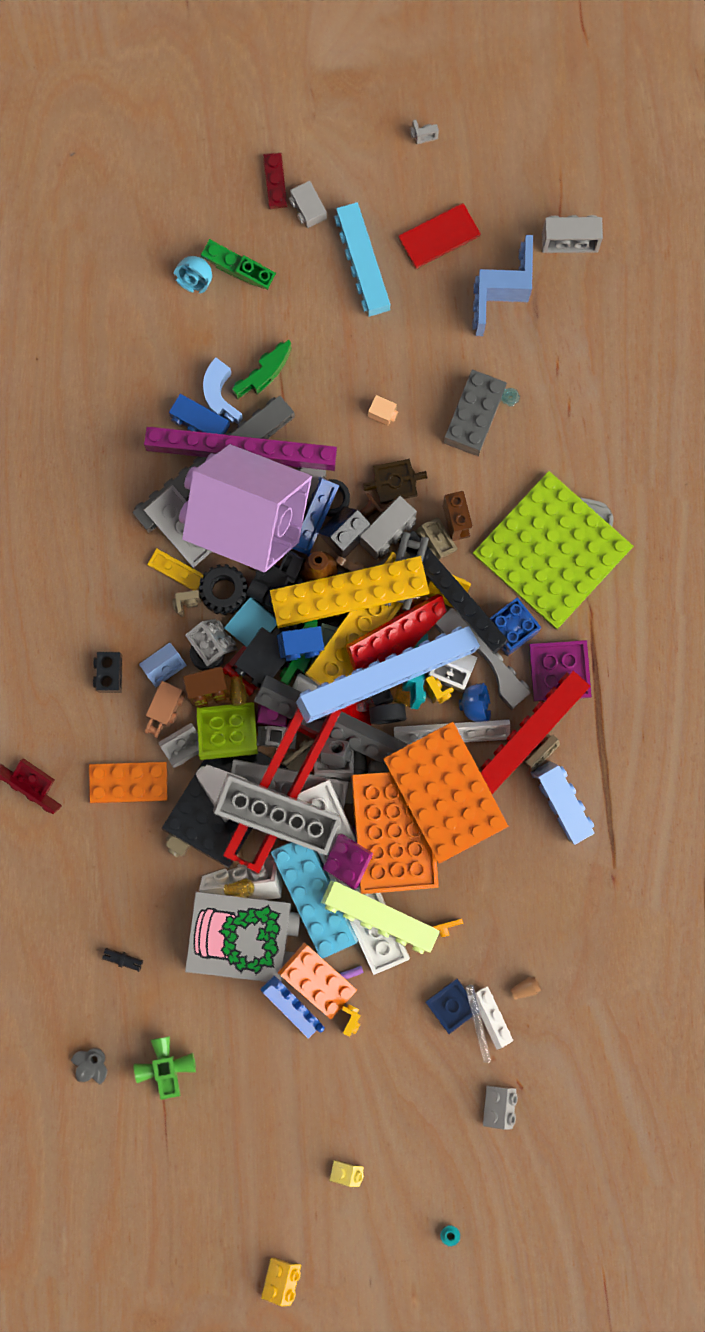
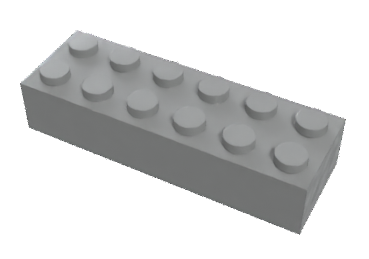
[213,773,341,855]

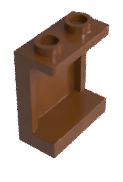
[442,491,473,541]

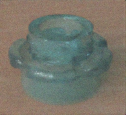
[501,388,520,406]

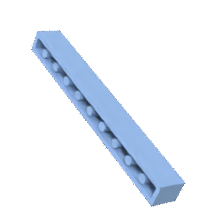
[296,626,480,723]

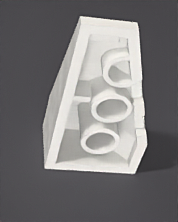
[199,855,283,900]

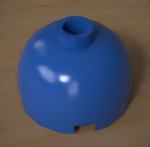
[459,683,491,722]

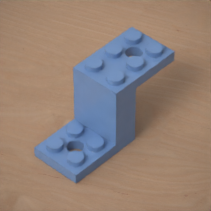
[472,235,533,336]

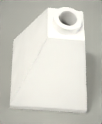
[196,765,246,822]

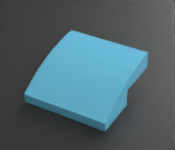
[225,597,277,647]

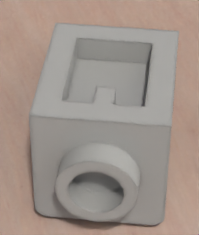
[410,120,439,144]

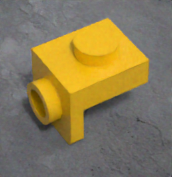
[341,1004,361,1037]

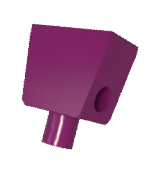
[256,704,290,727]

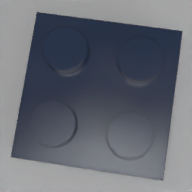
[426,978,479,1034]

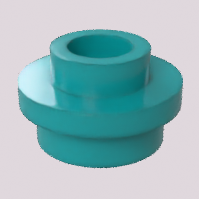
[440,1225,461,1246]

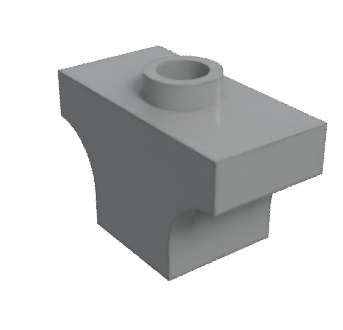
[257,726,297,749]

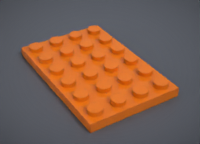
[383,722,509,864]
[351,772,439,894]

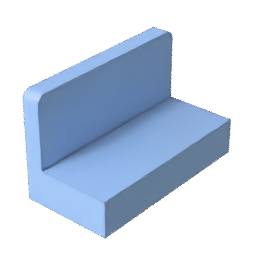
[139,643,187,688]

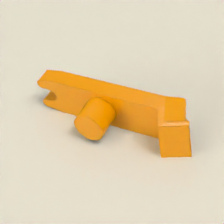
[433,919,463,938]

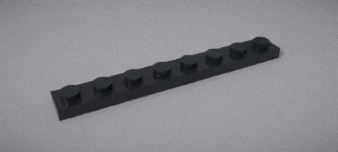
[398,530,509,654]

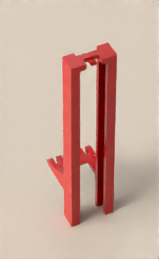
[223,708,341,873]

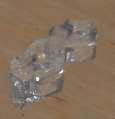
[356,696,375,712]

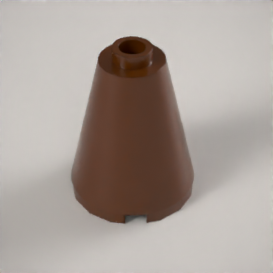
[300,551,338,582]

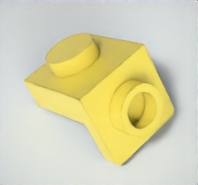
[330,1161,363,1187]

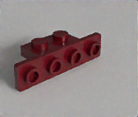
[0,758,62,814]

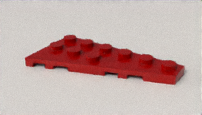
[346,594,447,671]

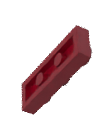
[263,153,287,209]

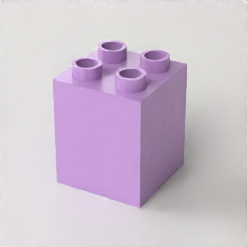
[179,444,312,572]

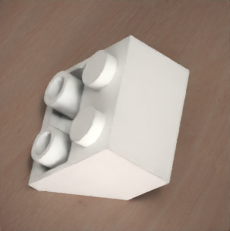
[428,655,478,693]

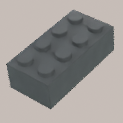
[444,369,507,457]

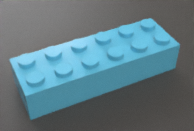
[271,842,358,959]

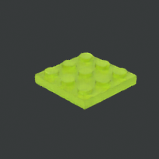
[197,702,258,760]

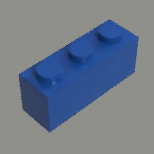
[169,394,230,435]

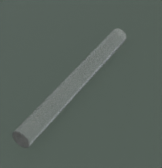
[466,985,491,1062]

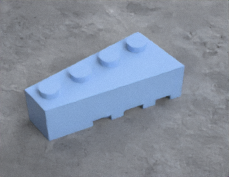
[530,761,595,845]

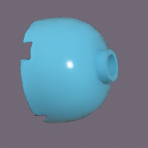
[174,256,212,293]

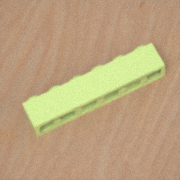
[321,881,440,954]

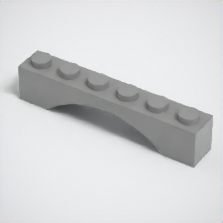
[434,608,530,710]

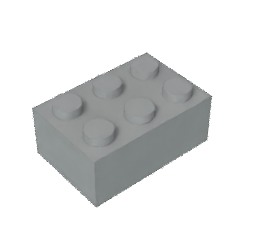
[542,215,603,253]
[360,496,417,560]

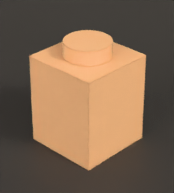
[368,395,398,426]

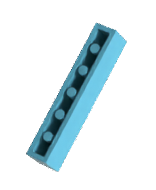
[334,202,390,317]

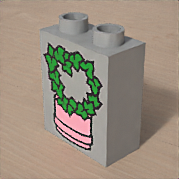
[185,892,301,982]

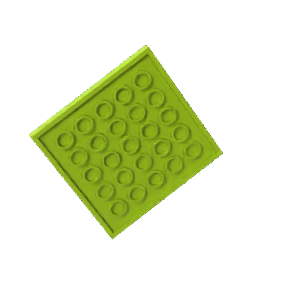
[473,471,634,630]

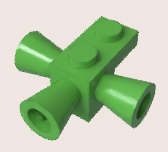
[134,1036,196,1100]

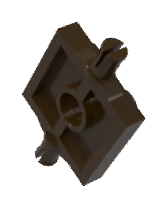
[363,459,427,504]

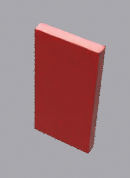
[398,203,481,269]

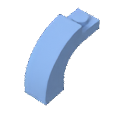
[203,357,243,424]

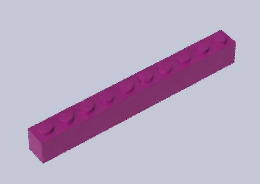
[144,426,337,471]

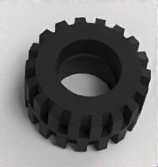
[199,564,248,615]

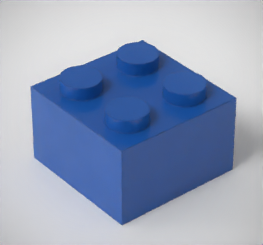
[277,626,324,661]

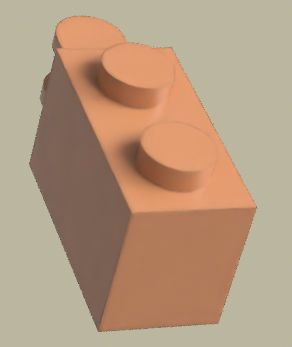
[145,681,186,738]

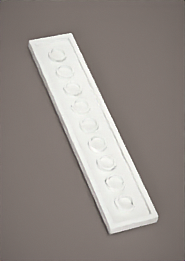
[297,779,410,975]

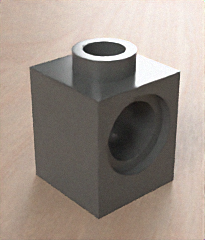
[321,737,352,769]

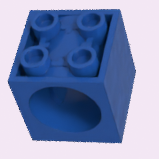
[490,597,541,657]

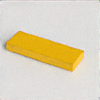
[147,548,204,591]

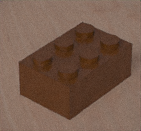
[183,667,230,708]

